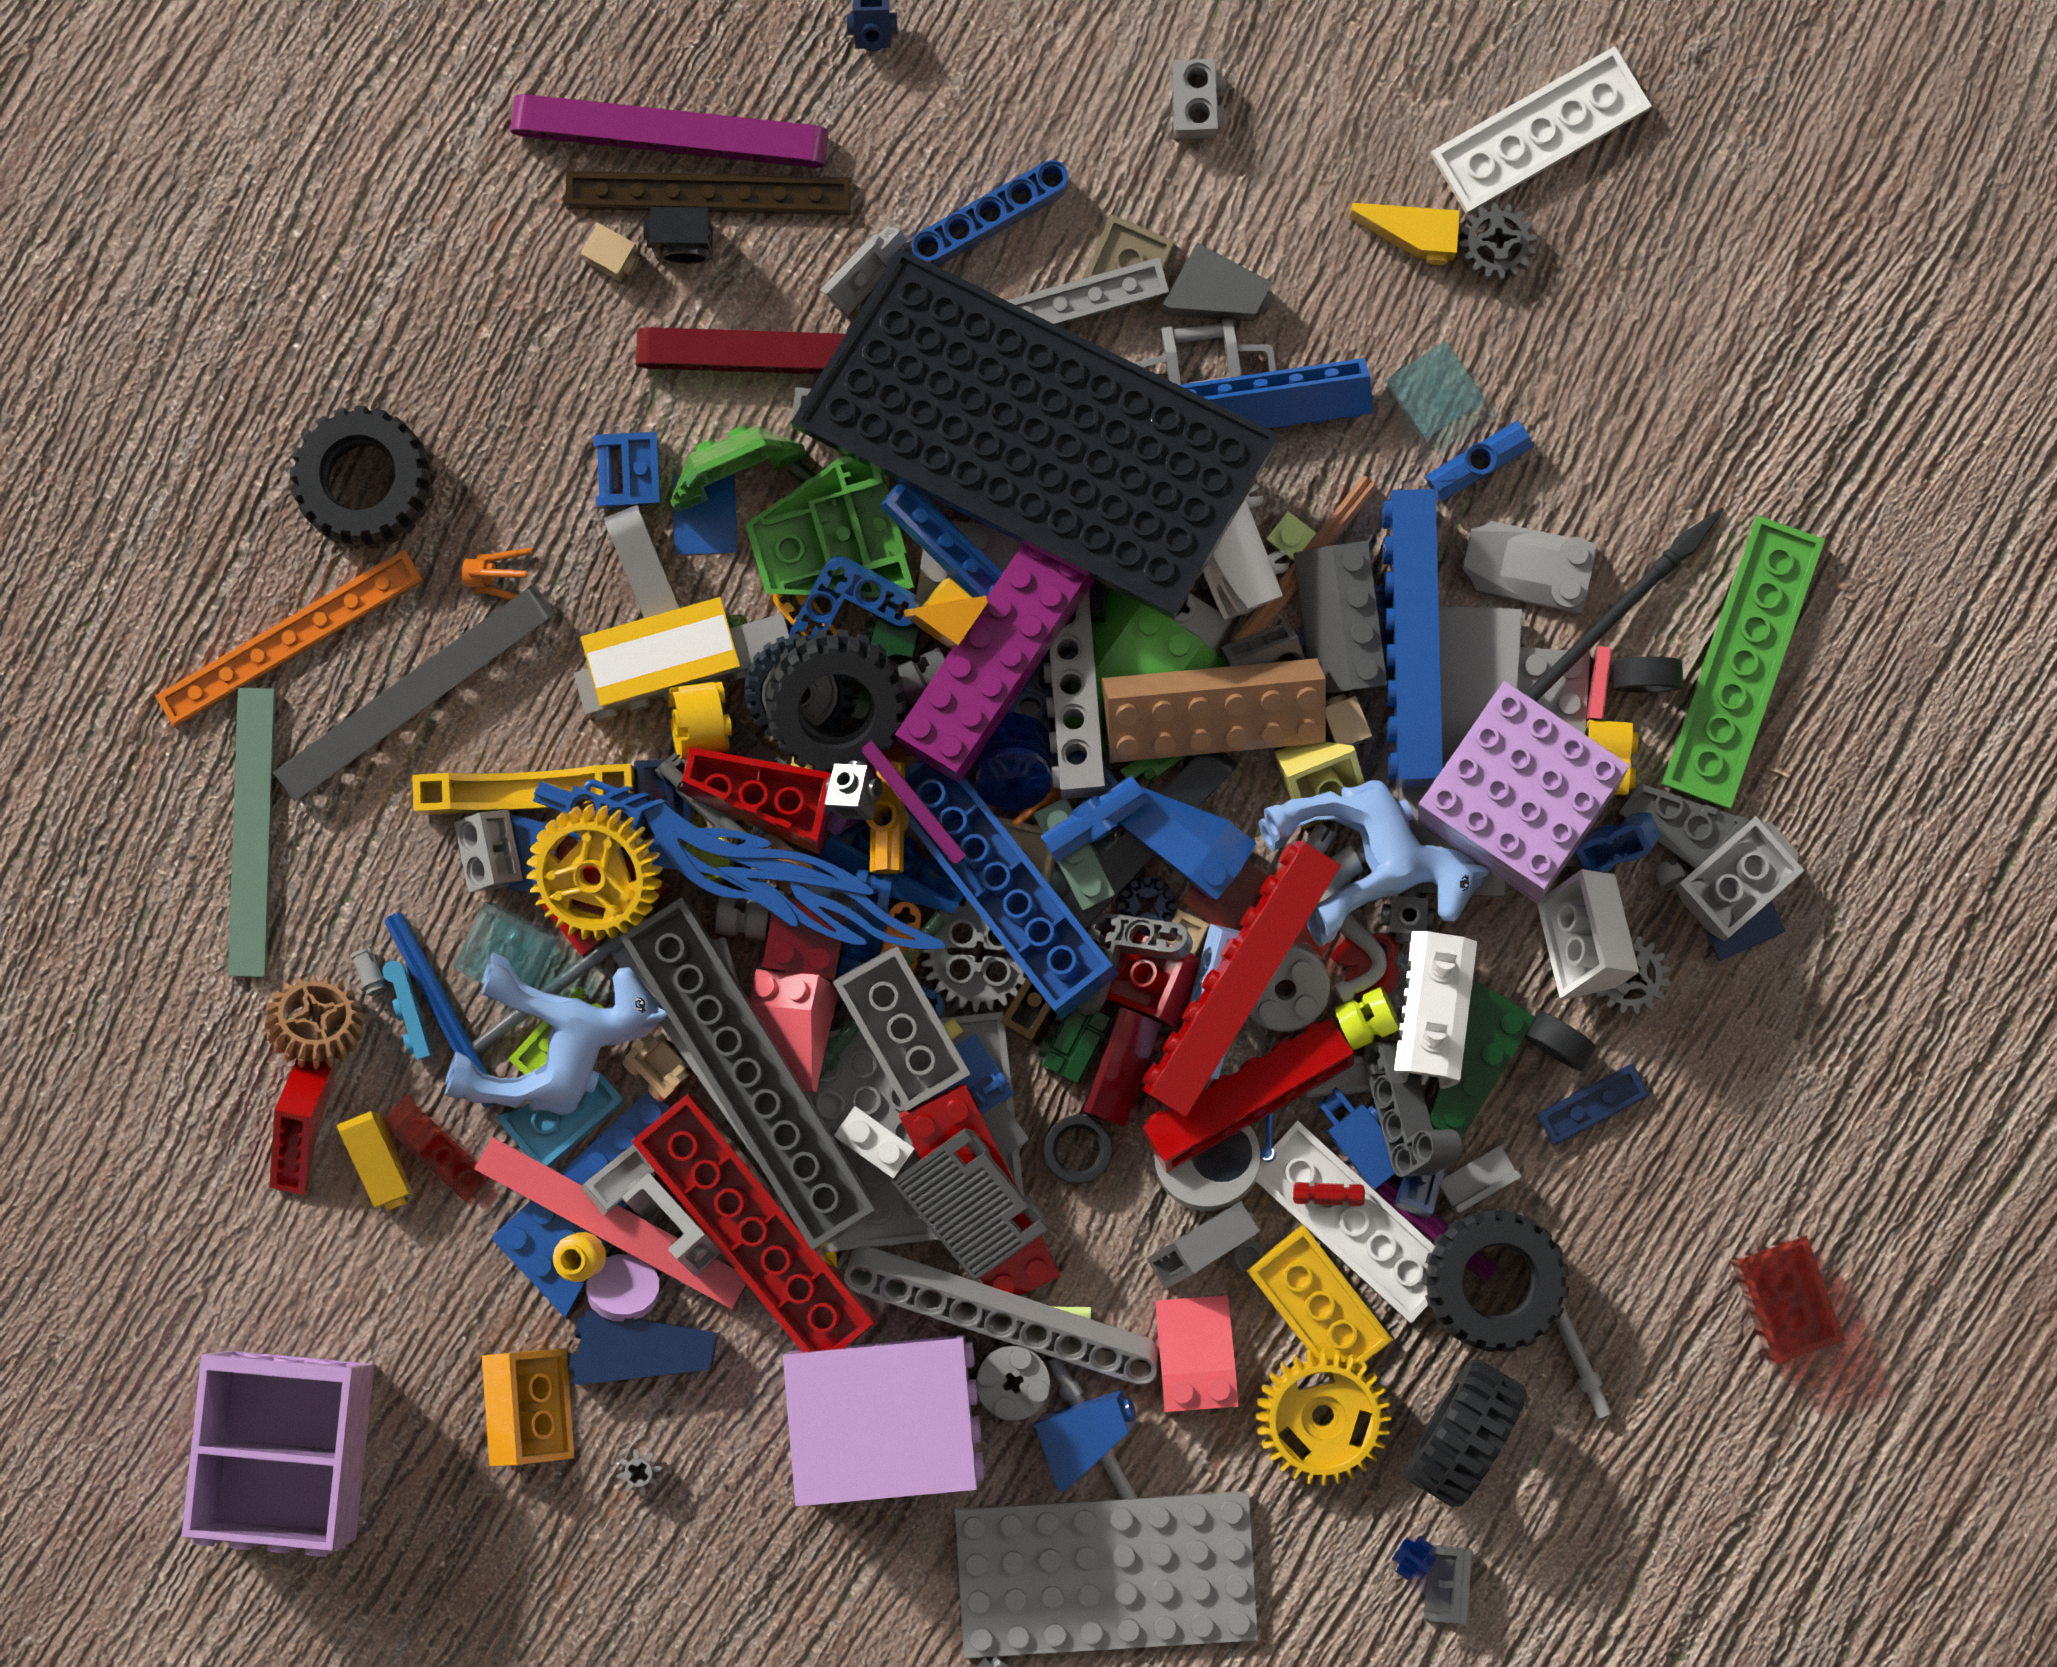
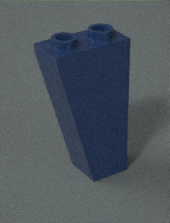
[568,1310,719,1385]

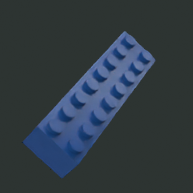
[1382,489,1443,788]
[904,759,1119,1019]

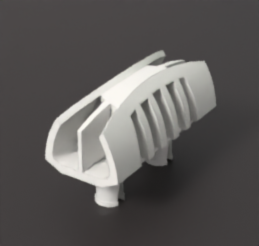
[1203,484,1289,620]
[1394,931,1477,1089]

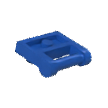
[593,432,661,509]

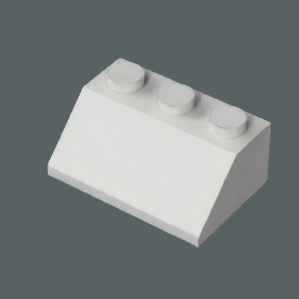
[1537,869,1639,1000]

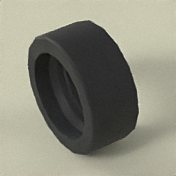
[1613,656,1683,693]
[1525,1011,1596,1071]
[1044,1115,1113,1184]

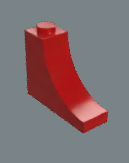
[269,1059,335,1196]

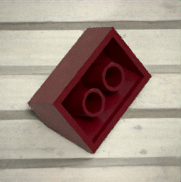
[1083,1007,1166,1128]

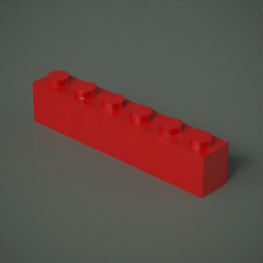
[1142,1018,1354,1173]

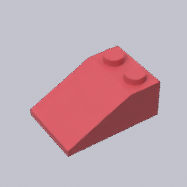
[749,970,838,1093]
[1155,1295,1239,1412]

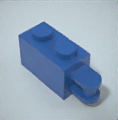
[1316,1087,1395,1189]

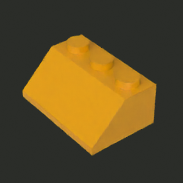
[482,1348,574,1466]

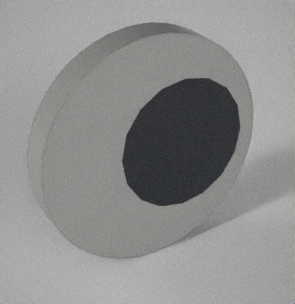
[1154,1126,1261,1211]

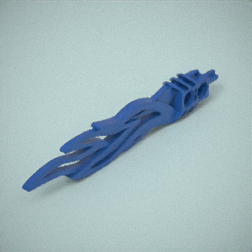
[533,779,946,950]

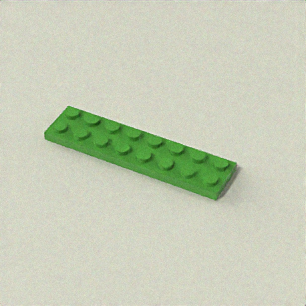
[1661,515,1825,810]

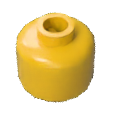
[553,1232,607,1282]

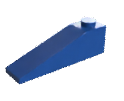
[1116,780,1256,900]
[813,815,964,913]

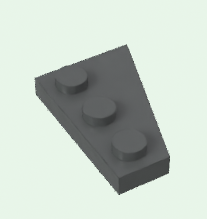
[1617,784,1749,870]

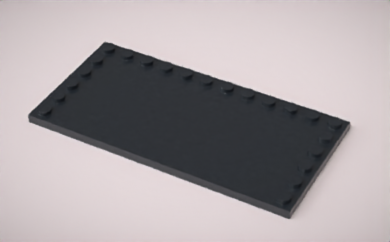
[791,248,1280,619]

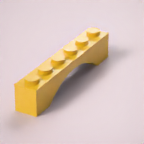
[412,764,635,815]

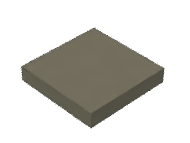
[1082,214,1176,309]

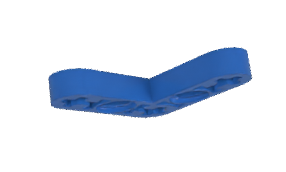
[789,556,920,638]

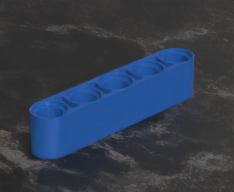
[912,160,1068,267]

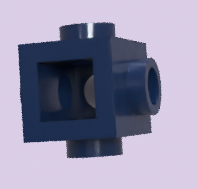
[847,0,898,51]

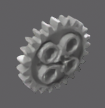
[921,898,1026,1012]

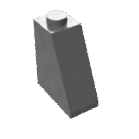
[1162,242,1275,322]
[1146,1200,1260,1290]

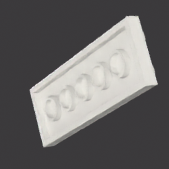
[1430,46,1652,215]
[1256,1120,1435,1323]

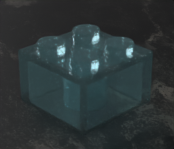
[452,902,559,988]

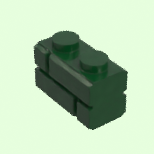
[1038,1009,1113,1085]

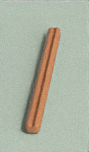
[1233,476,1377,642]

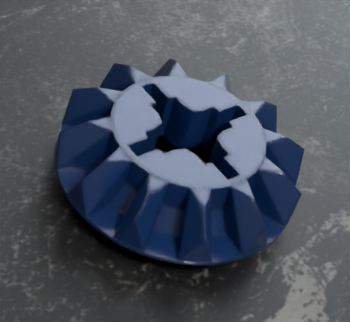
[1118,877,1176,935]

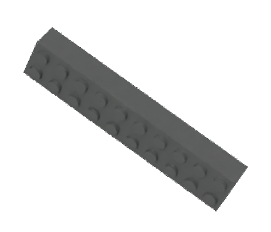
[620,897,880,1251]

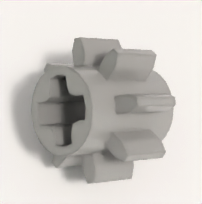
[616,1449,663,1495]

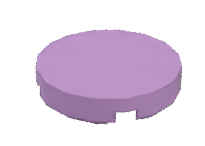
[586,1254,659,1321]

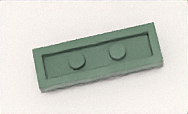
[1033,799,1115,912]

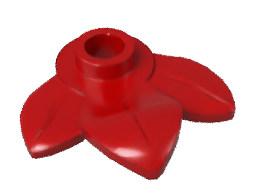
[1331,932,1400,996]

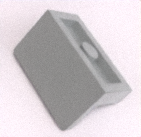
[1440,1145,1522,1213]

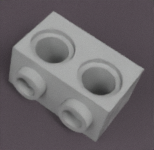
[1171,59,1224,139]
[454,810,523,893]

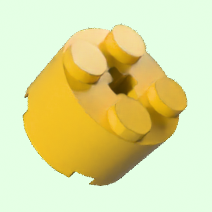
[668,682,732,760]

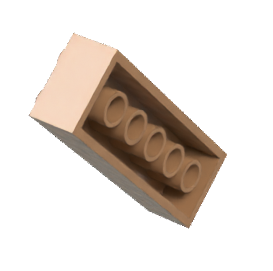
[1102,658,1326,763]

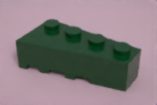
[1428,979,1536,1140]

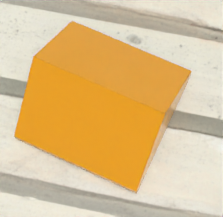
[904,596,988,647]

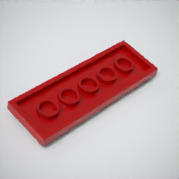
[899,1082,1061,1296]

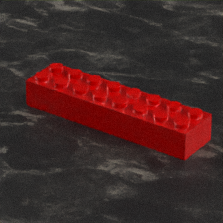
[631,1093,879,1353]

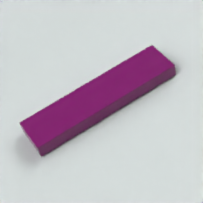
[862,740,966,864]

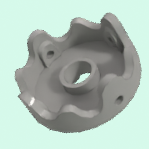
[1249,943,1330,1032]

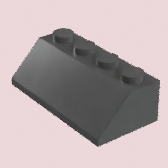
[1293,541,1387,694]

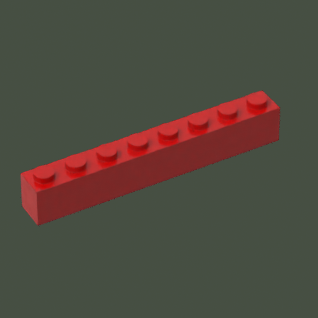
[1143,840,1341,1117]

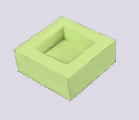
[1265,511,1316,563]

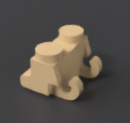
[623,1033,690,1102]

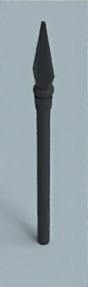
[1525,507,1724,702]

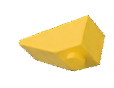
[1349,203,1460,265]

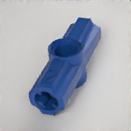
[1425,420,1534,503]
[1040,776,1149,863]

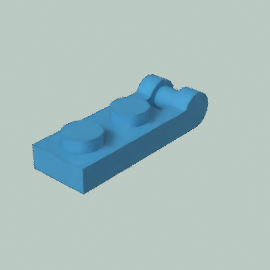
[382,961,435,1061]

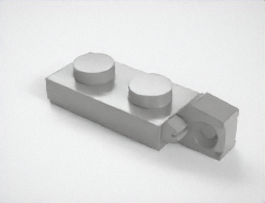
[820,224,908,316]

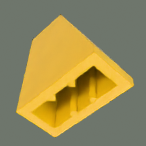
[336,1111,413,1212]

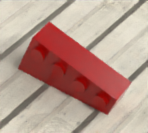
[682,747,832,855]

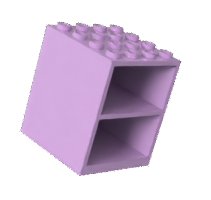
[1418,681,1630,904]
[783,1335,985,1507]
[182,1351,374,1557]

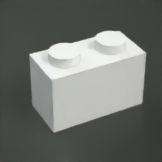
[834,1106,916,1179]

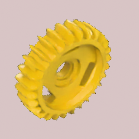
[526,804,663,941]
[1255,1348,1392,1486]

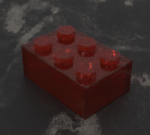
[1731,1235,1845,1365]

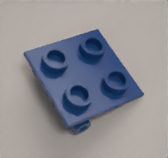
[930,1033,1015,1114]

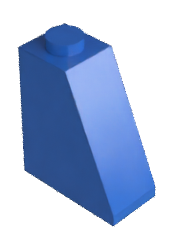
[1034,1390,1137,1493]

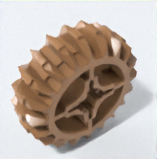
[265,974,365,1070]

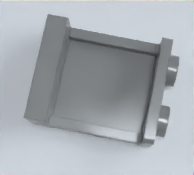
[622,1173,721,1277]

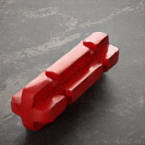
[1293,1182,1365,1206]

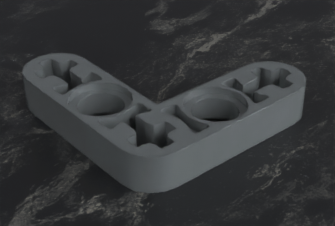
[1076,913,1193,1015]

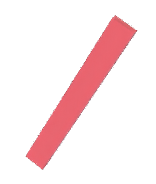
[474,1136,746,1309]

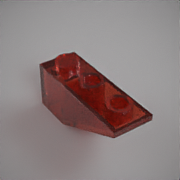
[383,1093,490,1202]

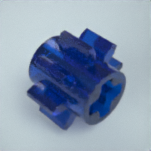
[1391,1536,1437,1582]

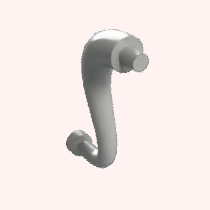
[1318,845,1387,1004]

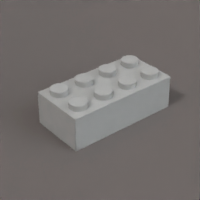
[833,945,970,1111]

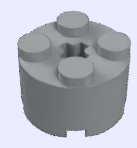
[976,1345,1050,1420]

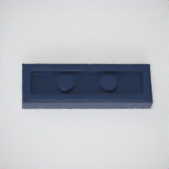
[1535,1063,1650,1147]

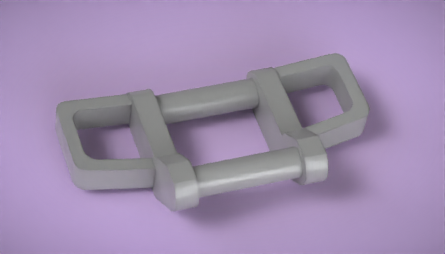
[1135,318,1276,385]

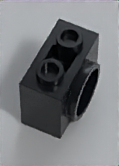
[643,207,713,264]

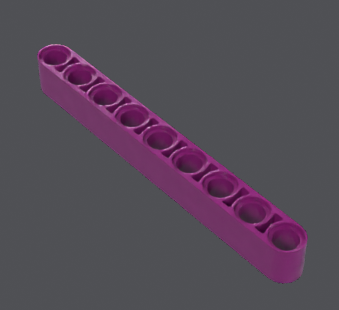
[510,94,829,168]

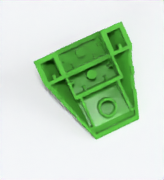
[670,425,807,513]
[745,456,915,598]
[1064,589,1227,764]

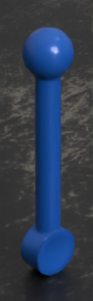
[1260,1112,1276,1163]

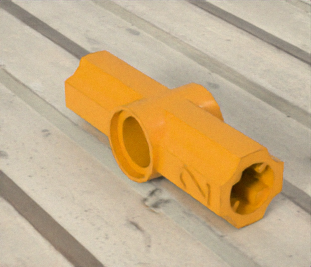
[866,761,909,875]

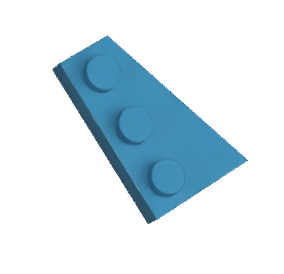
[495,1073,626,1168]

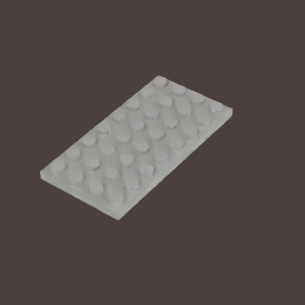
[955,1491,1258,1658]

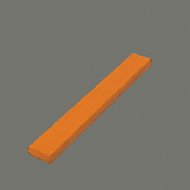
[155,549,424,728]

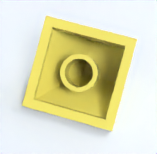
[1274,741,1365,829]

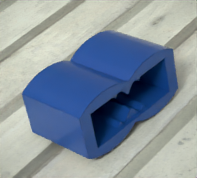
[1576,812,1661,873]

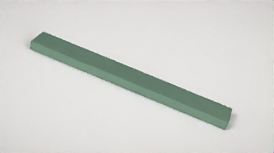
[228,688,276,977]

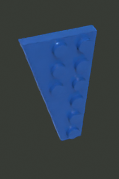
[491,1091,671,1318]

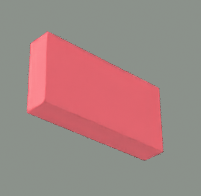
[1586,646,1612,722]

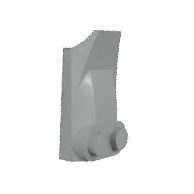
[1462,521,1596,615]
[1675,816,1805,941]

